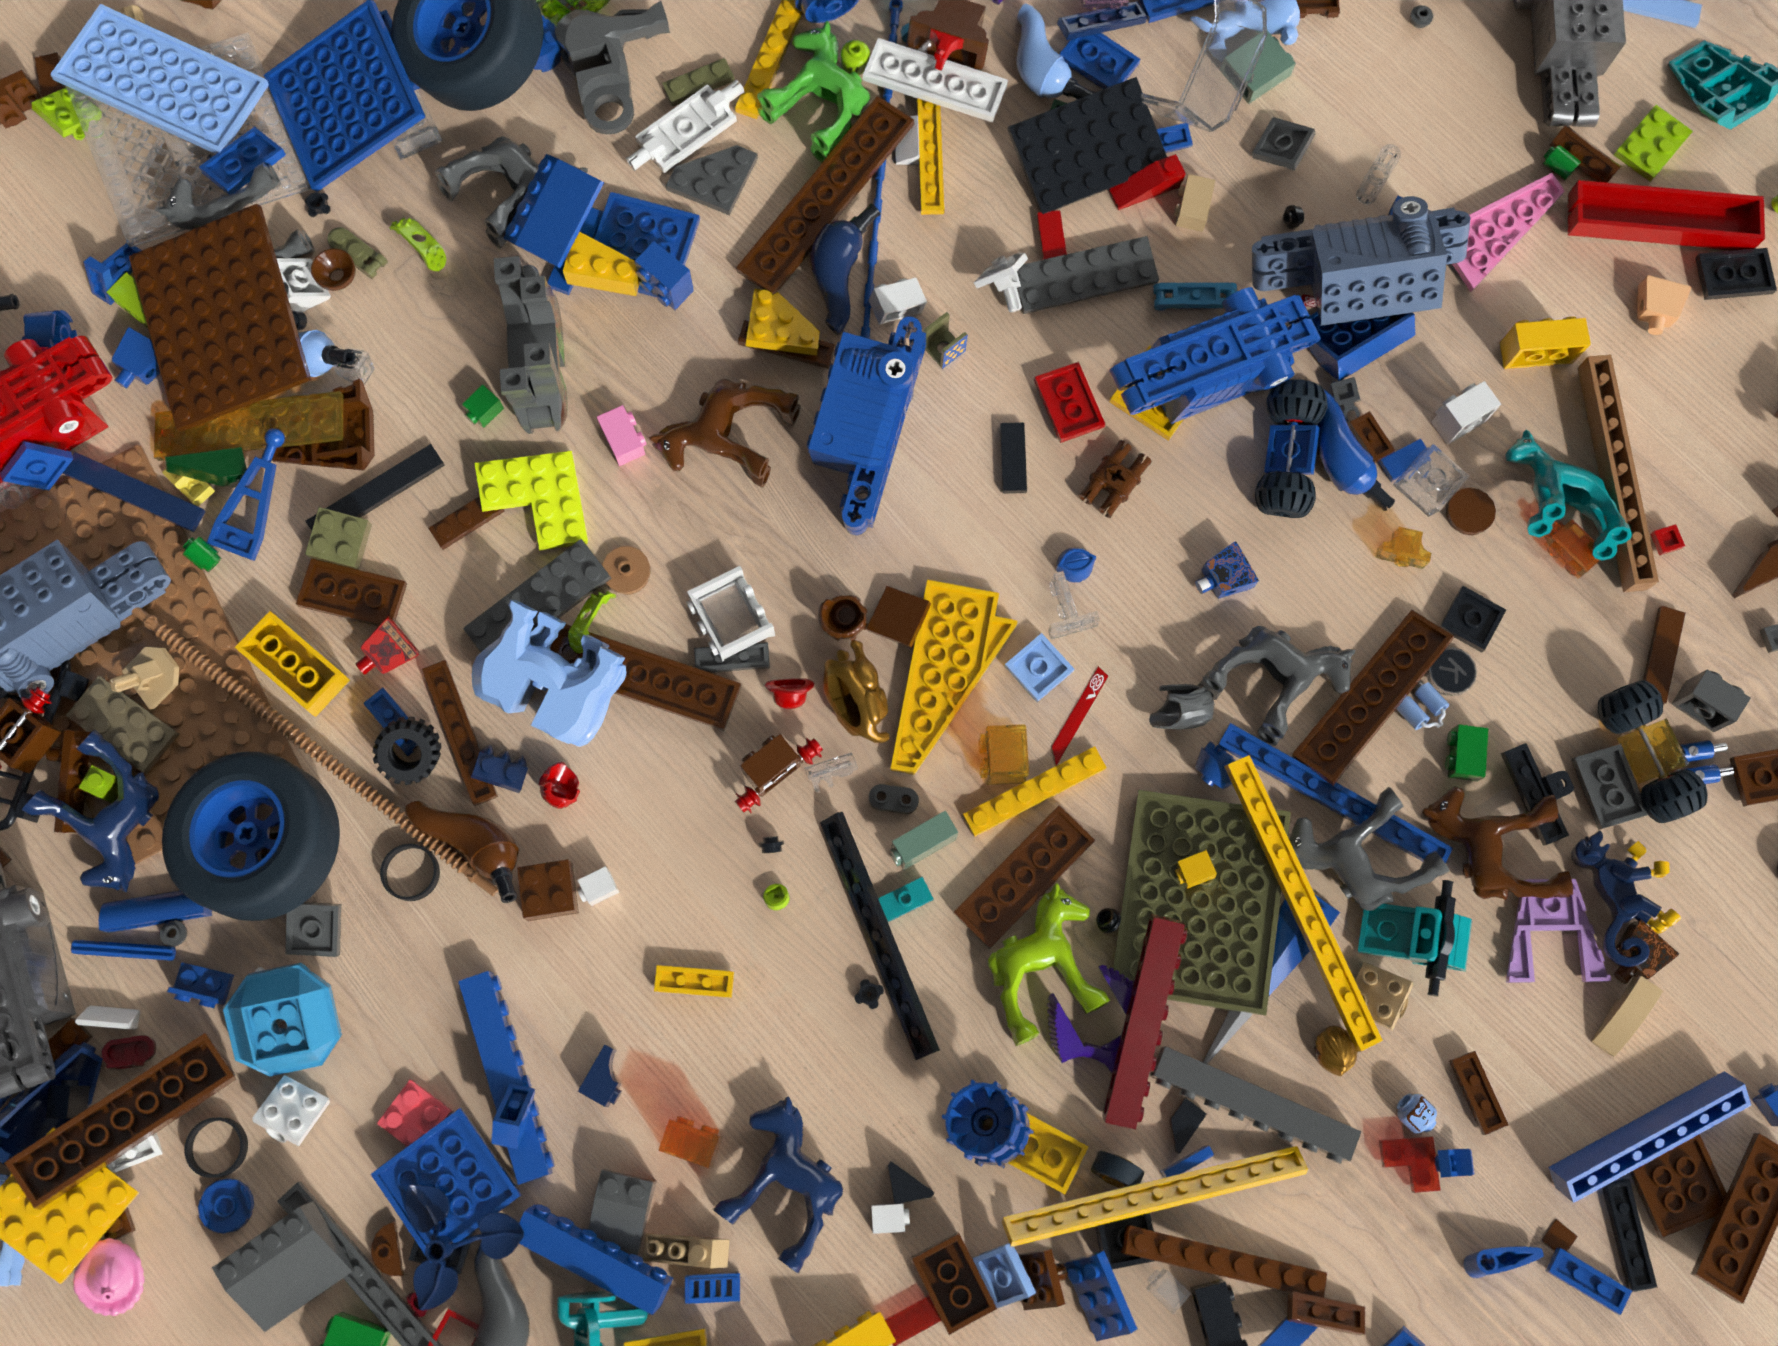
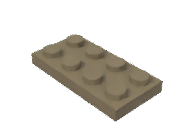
[66,676,179,774]

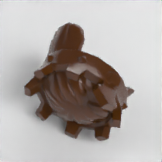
[818,595,868,641]

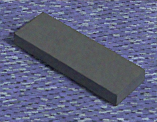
[694,642,770,673]

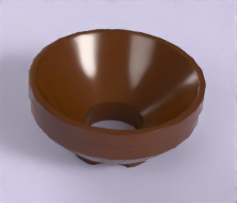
[311,248,356,291]

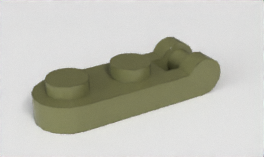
[327,227,388,279]

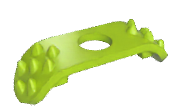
[389,217,446,272]
[568,591,616,653]

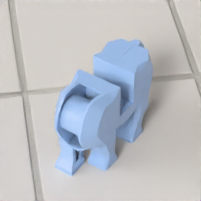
[472,600,626,747]

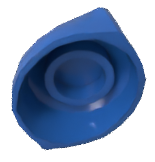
[1056,547,1096,583]

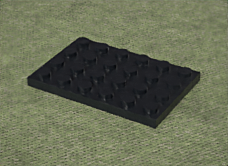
[1007,77,1167,214]

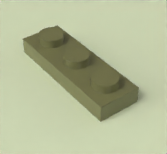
[662,58,734,106]

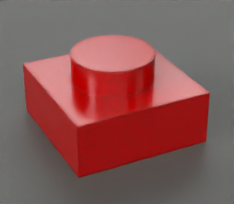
[1650,524,1685,556]

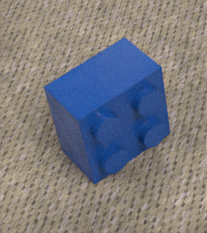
[635,241,694,310]

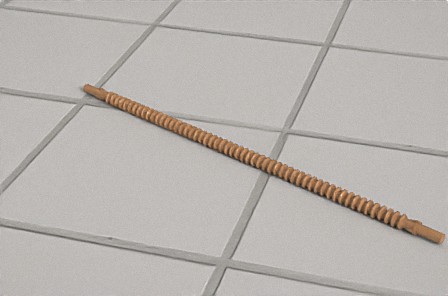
[132,607,498,897]

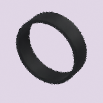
[380,844,440,901]
[184,1118,248,1178]

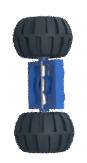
[1255,379,1328,518]

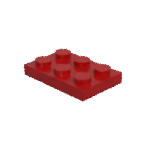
[1034,362,1105,443]

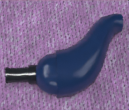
[810,203,881,335]

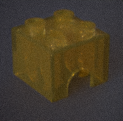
[978,724,1029,785]

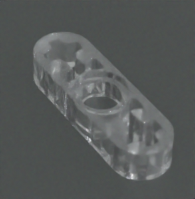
[1356,144,1401,204]

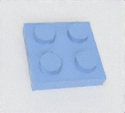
[1004,633,1075,702]
[972,1243,1036,1308]

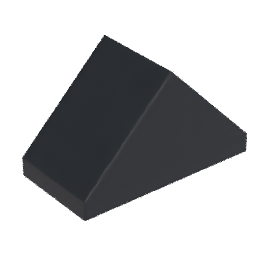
[888,1161,935,1204]

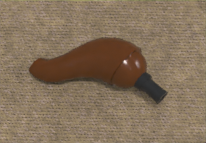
[404,801,519,903]

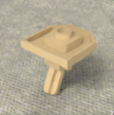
[109,647,179,709]

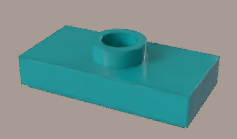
[878,877,934,922]

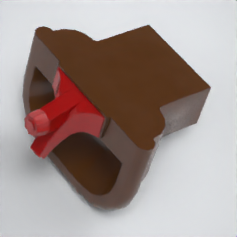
[907,0,989,71]

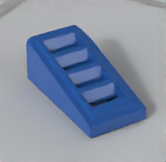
[685,1273,740,1304]

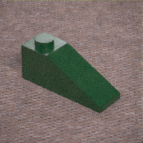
[165,447,247,488]

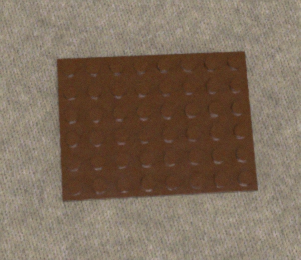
[129,203,312,432]

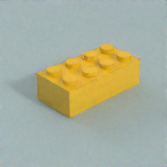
[235,611,350,717]

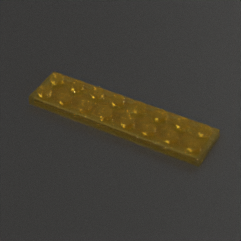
[154,391,343,461]

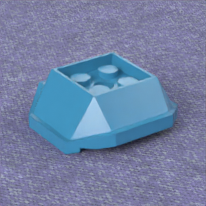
[223,963,342,1076]

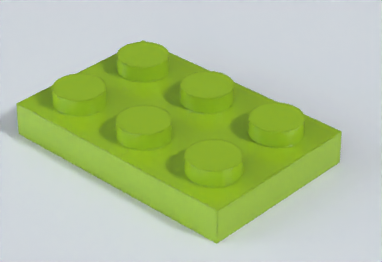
[1614,105,1693,182]

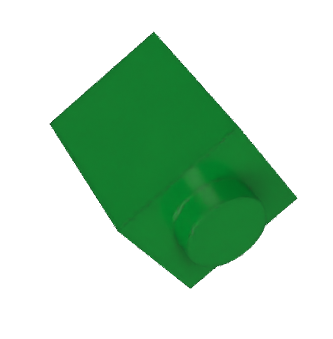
[462,384,504,428]

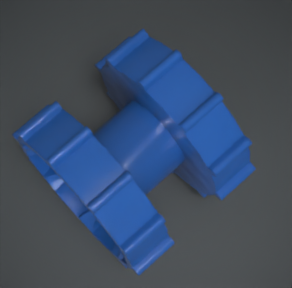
[941,1080,1034,1168]

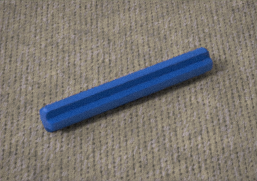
[71,940,176,961]

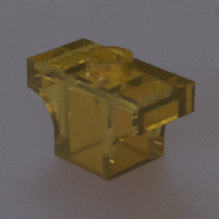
[1375,526,1432,569]

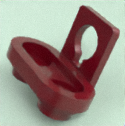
[101,1035,157,1070]

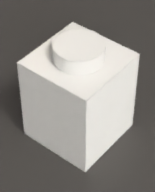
[577,866,619,906]
[871,1203,910,1234]

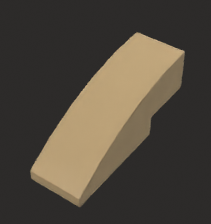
[1591,976,1663,1057]

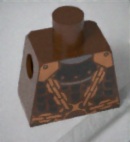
[1614,920,1679,984]

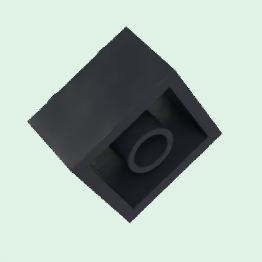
[1095,1213,1154,1270]

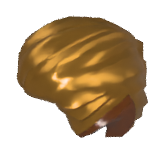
[1314,1025,1358,1077]

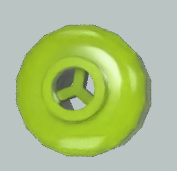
[841,40,870,75]

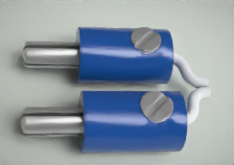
[1671,740,1734,785]

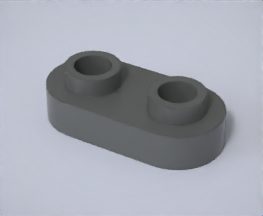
[869,784,919,814]

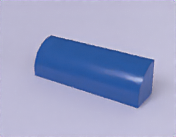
[99,890,212,933]

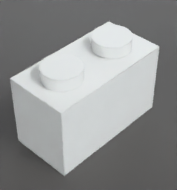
[869,278,927,325]

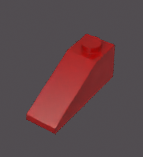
[1109,154,1186,210]

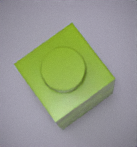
[79,765,118,803]

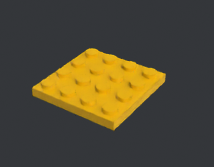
[0,1127,140,1284]

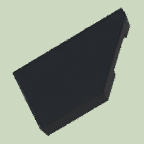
[1170,1098,1207,1154]

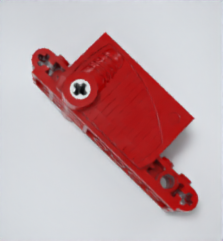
[0,336,113,491]

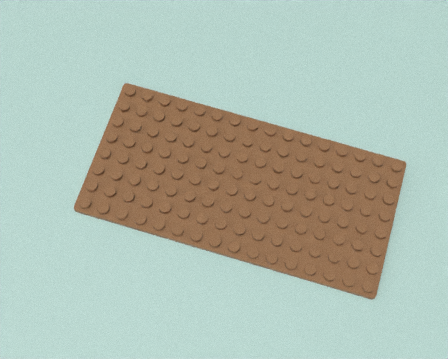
[0,445,303,864]

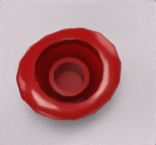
[765,678,815,709]

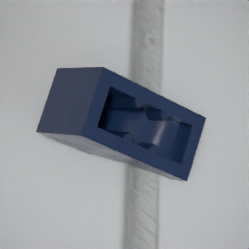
[578,1044,622,1107]

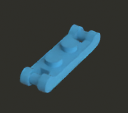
[1153,283,1237,310]

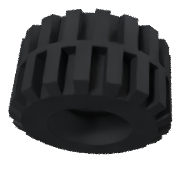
[372,716,442,785]

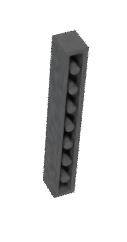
[1150,1046,1362,1164]

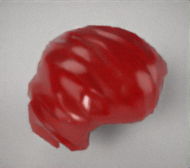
[538,761,580,809]

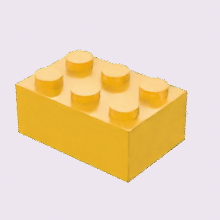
[1499,316,1591,369]

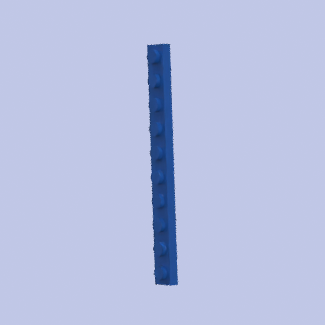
[1218,723,1453,863]

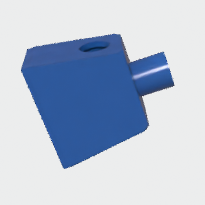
[112,327,160,389]

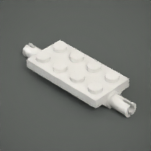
[626,80,744,173]

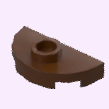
[371,1221,404,1276]

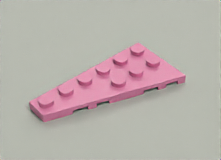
[1452,173,1565,292]

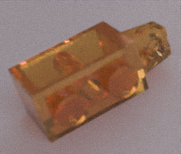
[1543,519,1600,579]

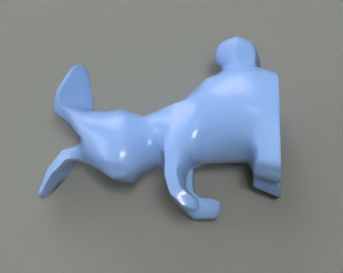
[1190,0,1300,63]

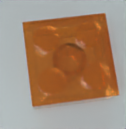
[658,1116,724,1168]

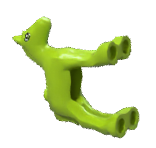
[988,883,1110,1046]

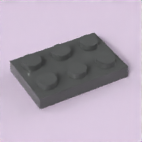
[1571,744,1649,830]

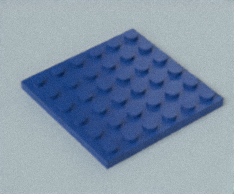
[264,0,426,192]

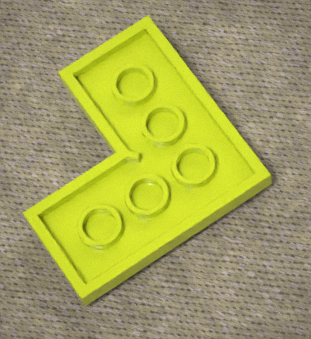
[474,451,588,550]

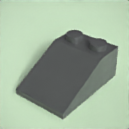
[588,1169,657,1255]

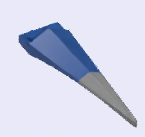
[1203,895,1340,1064]

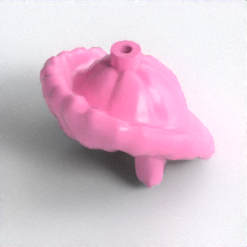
[73,1238,145,1316]

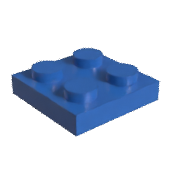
[0,441,73,490]

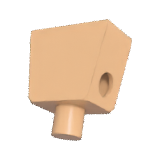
[1637,275,1691,335]

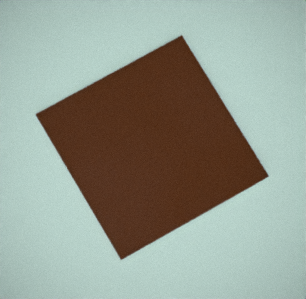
[1542,1219,1578,1252]

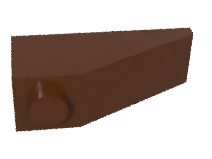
[1732,539,1778,599]

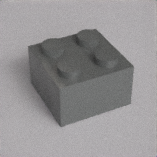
[1671,669,1751,732]

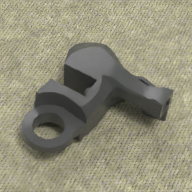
[555,1,670,135]

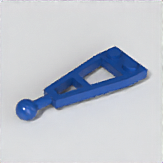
[207,428,285,561]

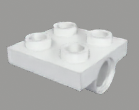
[252,1075,330,1146]

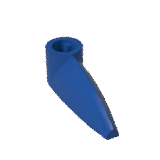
[1463,1247,1544,1278]

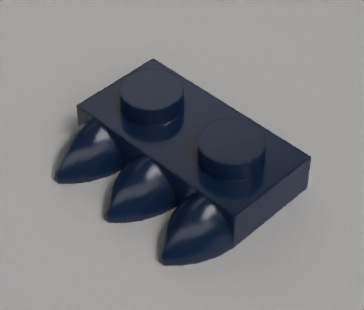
[471,744,528,793]

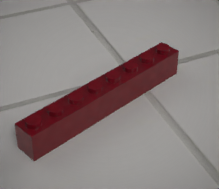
[1102,914,1187,1130]

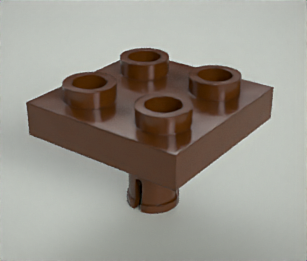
[1018,1249,1067,1310]

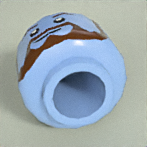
[1397,1093,1437,1133]

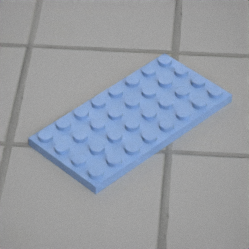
[50,4,269,154]

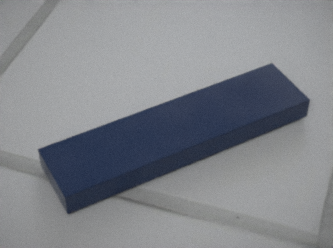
[1057,1,1148,40]

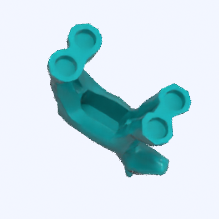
[1505,429,1632,561]

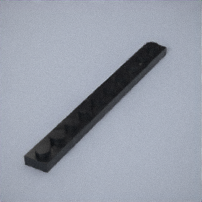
[820,812,940,1060]

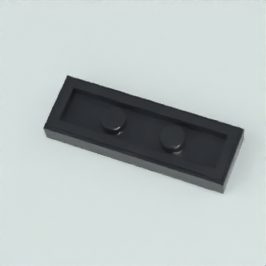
[1000,423,1027,494]

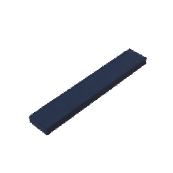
[63,452,206,533]

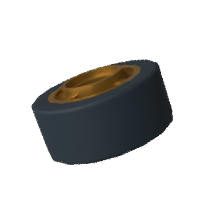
[1091,1151,1144,1189]

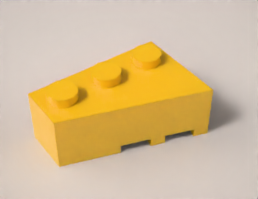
[563,232,640,296]
[812,1310,896,1346]

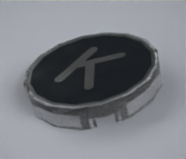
[1427,647,1477,696]

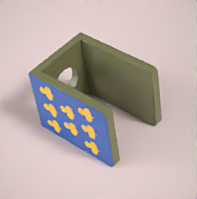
[923,312,968,369]

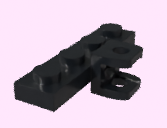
[1500,743,1574,846]

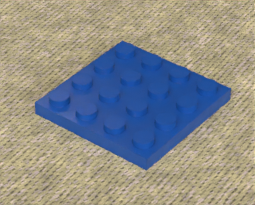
[594,192,700,298]
[371,1108,522,1263]

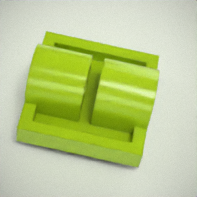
[31,87,103,140]

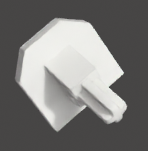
[974,252,1028,312]

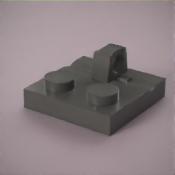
[1252,117,1315,171]
[286,902,341,957]

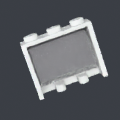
[686,566,775,661]

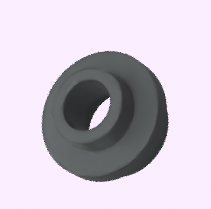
[1410,5,1433,28]
[160,920,187,947]

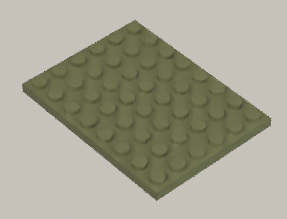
[1110,790,1291,1016]

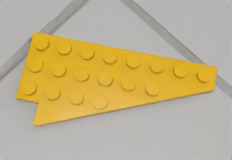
[890,580,1018,775]

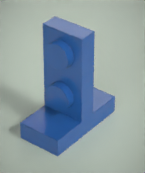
[84,242,142,305]

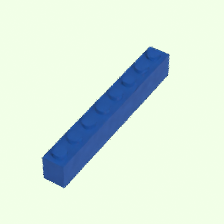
[458,971,555,1185]
[1548,1071,1751,1203]

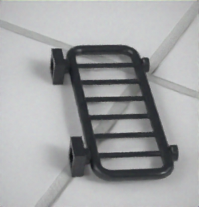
[0,660,89,831]

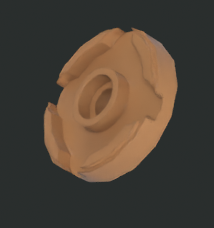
[602,546,651,595]

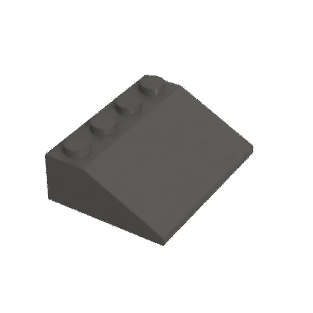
[212,1201,354,1332]

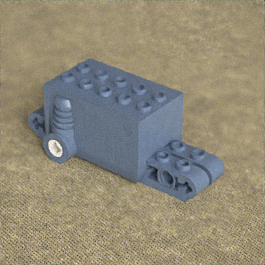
[1252,196,1470,326]
[0,539,171,699]

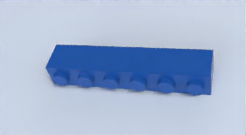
[519,1204,673,1315]

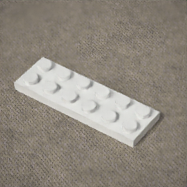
[863,38,1008,123]

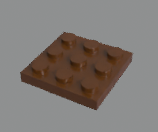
[1630,1134,1727,1238]

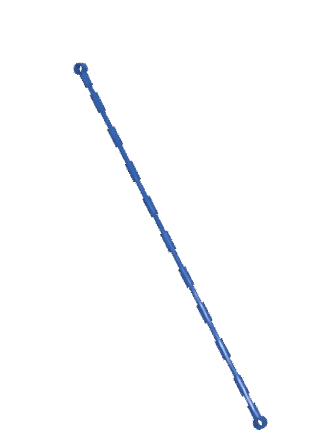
[861,0,903,339]

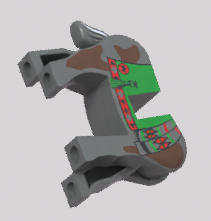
[494,256,568,434]

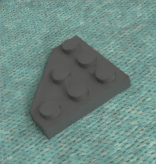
[666,145,758,216]

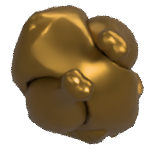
[823,640,889,743]

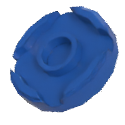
[198,1178,254,1234]

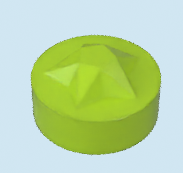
[763,884,790,910]

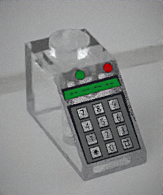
[334,347,375,385]

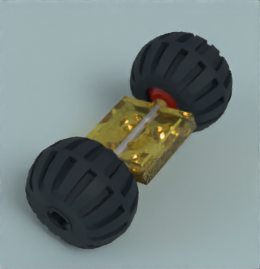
[1598,680,1708,823]

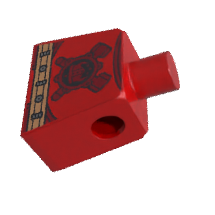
[355,616,419,675]

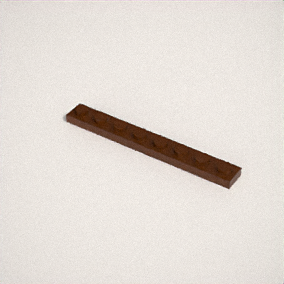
[1122,1226,1327,1298]

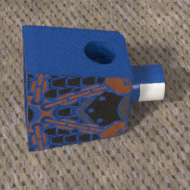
[1195,541,1259,599]

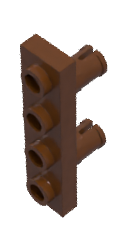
[46,730,91,833]

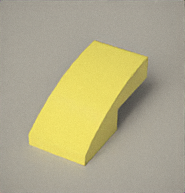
[162,469,215,506]

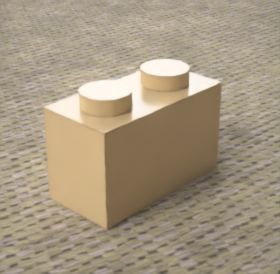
[1173,174,1216,232]

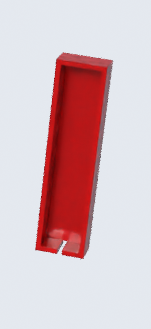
[1568,180,1765,250]

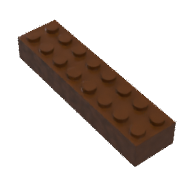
[5,1033,237,1210]

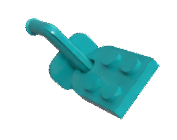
[557,1291,648,1346]

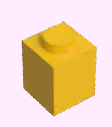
[1175,850,1217,889]

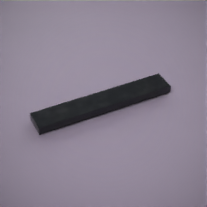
[305,444,445,531]

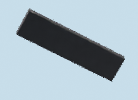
[1602,1179,1658,1292]

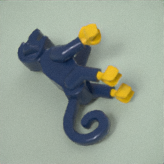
[1571,830,1681,967]

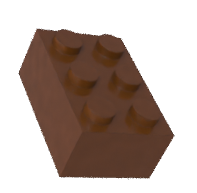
[911,1232,997,1335]

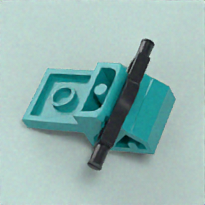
[1358,880,1472,997]

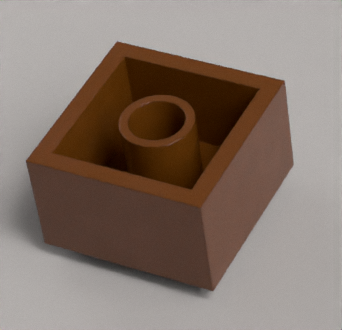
[517,859,579,921]

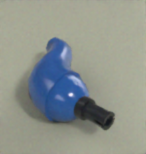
[1317,390,1395,511]

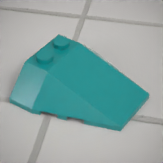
[1668,41,1778,130]

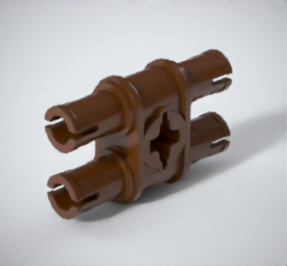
[1078,440,1152,518]

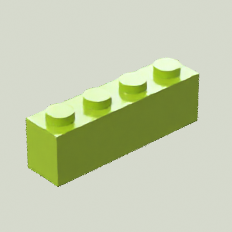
[106,272,148,328]

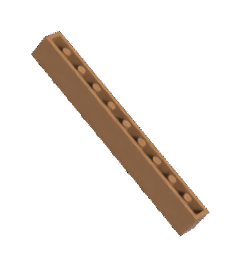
[1577,354,1659,593]

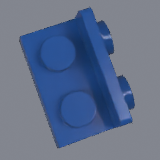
[167,962,234,1008]

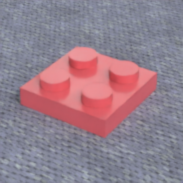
[377,1080,453,1147]

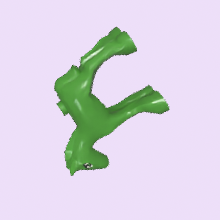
[757,21,870,163]

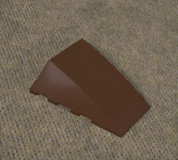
[271,378,375,471]

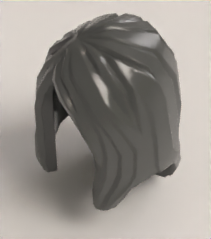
[1149,684,1215,729]

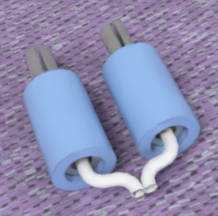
[1396,681,1449,730]

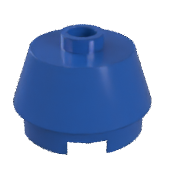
[1195,741,1236,790]

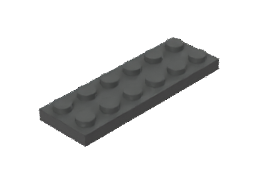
[1017,236,1159,314]
[463,539,612,652]

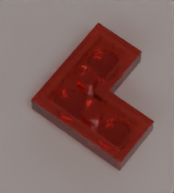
[1379,1136,1441,1193]

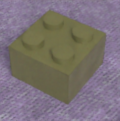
[305,507,372,570]

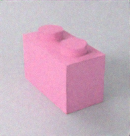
[597,405,647,466]

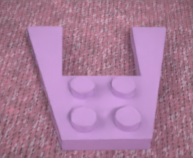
[1506,879,1611,983]

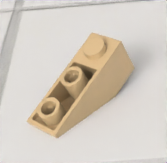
[643,1233,730,1268]

